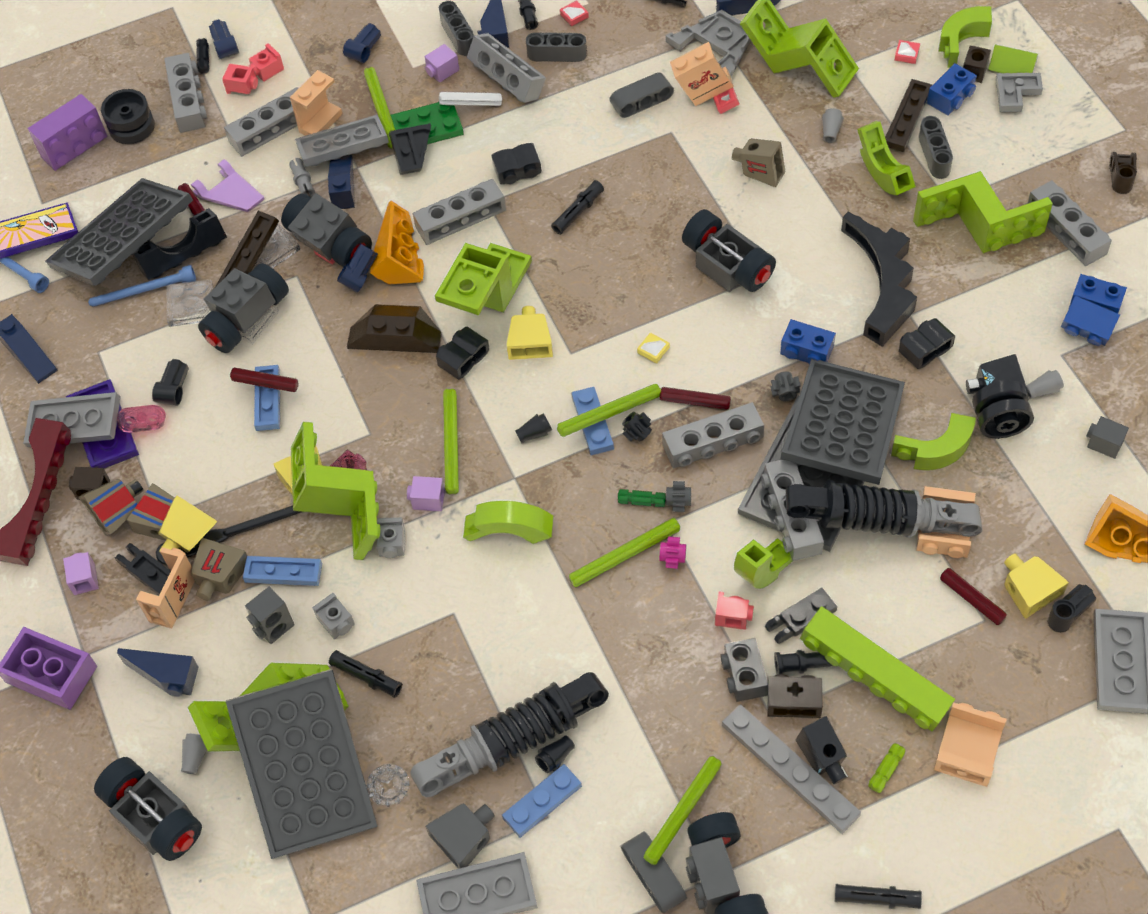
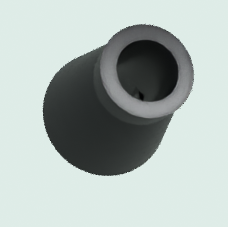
[515,413,552,443]
[535,735,575,773]

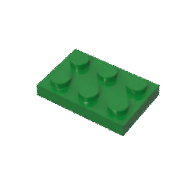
[391,102,464,145]

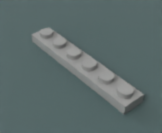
[722,704,861,834]

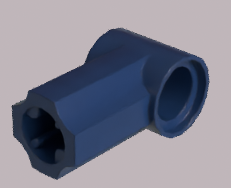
[209,19,239,59]
[343,23,381,63]
[337,243,378,293]

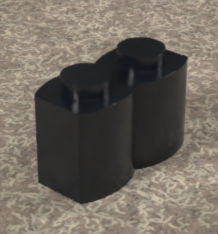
[491,143,542,185]
[899,318,955,369]
[436,326,489,380]

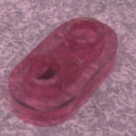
[117,405,166,433]

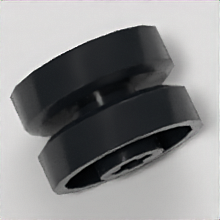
[100,89,155,144]
[972,380,1034,439]

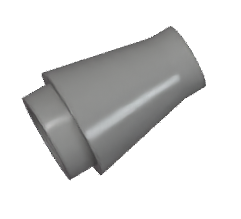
[822,108,844,143]
[1026,370,1064,399]
[181,733,207,774]

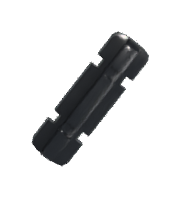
[196,38,209,74]

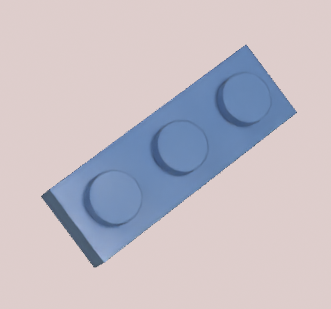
[254,365,280,431]
[571,387,614,455]
[243,556,322,586]
[502,764,582,838]

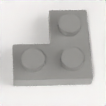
[996,73,1043,112]

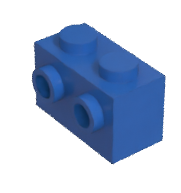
[927,63,976,115]
[1069,274,1127,313]
[1061,296,1120,346]
[780,319,836,364]

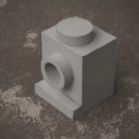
[377,517,405,558]
[312,593,355,639]

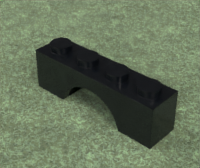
[133,208,227,280]

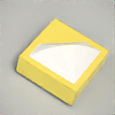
[637,333,670,364]

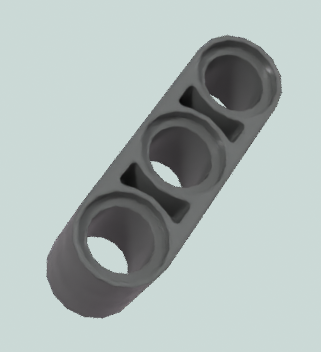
[439,1,474,56]
[525,32,587,62]
[609,72,674,118]
[919,116,953,179]
[620,831,687,914]

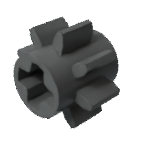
[770,371,801,401]
[666,481,691,512]

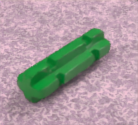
[617,489,666,507]

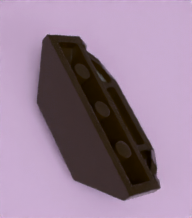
[347,304,442,353]

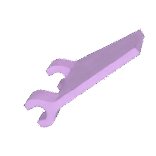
[191,159,265,212]

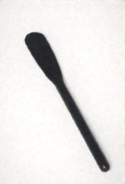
[156,505,302,565]

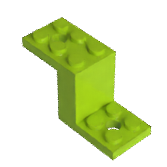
[740,0,859,98]
[913,171,1053,253]
[435,243,532,315]
[291,421,380,560]
[188,663,349,752]

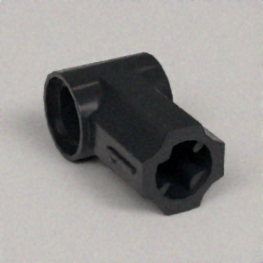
[152,359,189,406]
[1047,584,1096,633]

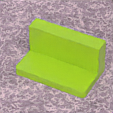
[989,44,1038,73]

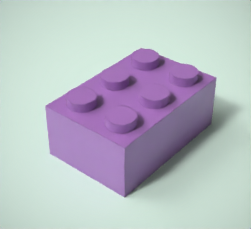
[27,94,107,171]
[0,627,97,710]

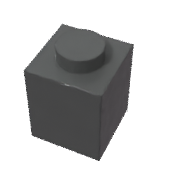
[1086,416,1129,459]

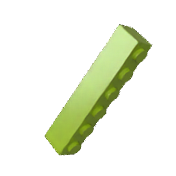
[800,606,955,732]

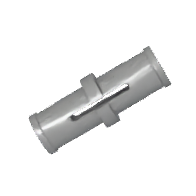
[289,158,315,198]

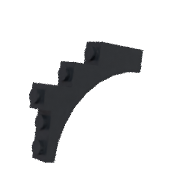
[841,211,917,347]

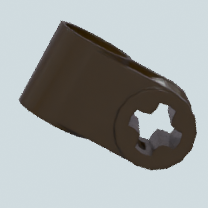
[1109,151,1137,194]

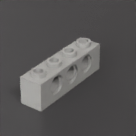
[467,33,546,103]
[164,53,207,133]
[224,87,299,157]
[412,178,506,245]
[1027,180,1112,267]
[662,402,764,468]
[761,460,824,561]

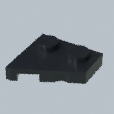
[389,123,431,175]

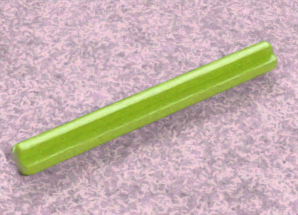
[364,67,395,149]
[557,384,661,437]
[443,389,459,495]
[569,518,680,587]
[644,756,722,865]

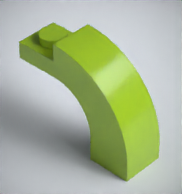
[938,6,992,68]
[857,121,916,196]
[891,413,976,470]
[463,501,554,544]
[734,538,793,589]

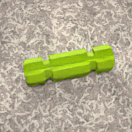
[868,743,905,793]

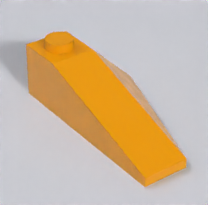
[370,201,424,284]
[1085,494,1148,563]

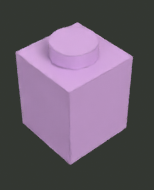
[424,44,459,83]
[407,476,445,511]
[63,552,99,595]

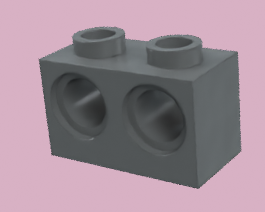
[245,586,295,644]
[720,638,768,702]

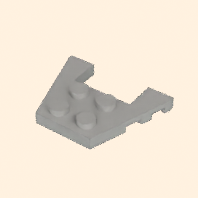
[666,10,751,77]

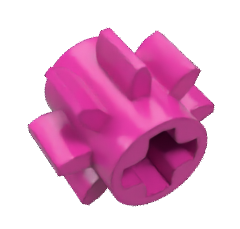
[659,536,686,569]

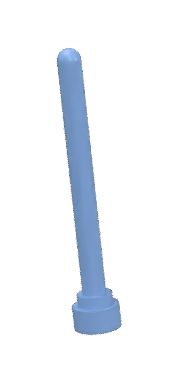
[0,257,49,293]
[88,265,197,307]

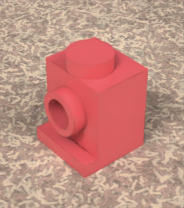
[249,43,284,82]
[222,64,258,94]
[715,591,754,630]

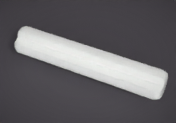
[439,92,502,106]

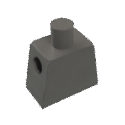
[425,804,495,869]

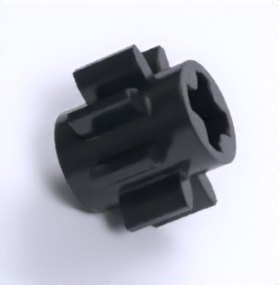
[622,412,652,442]

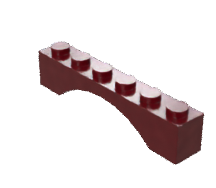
[0,418,71,566]

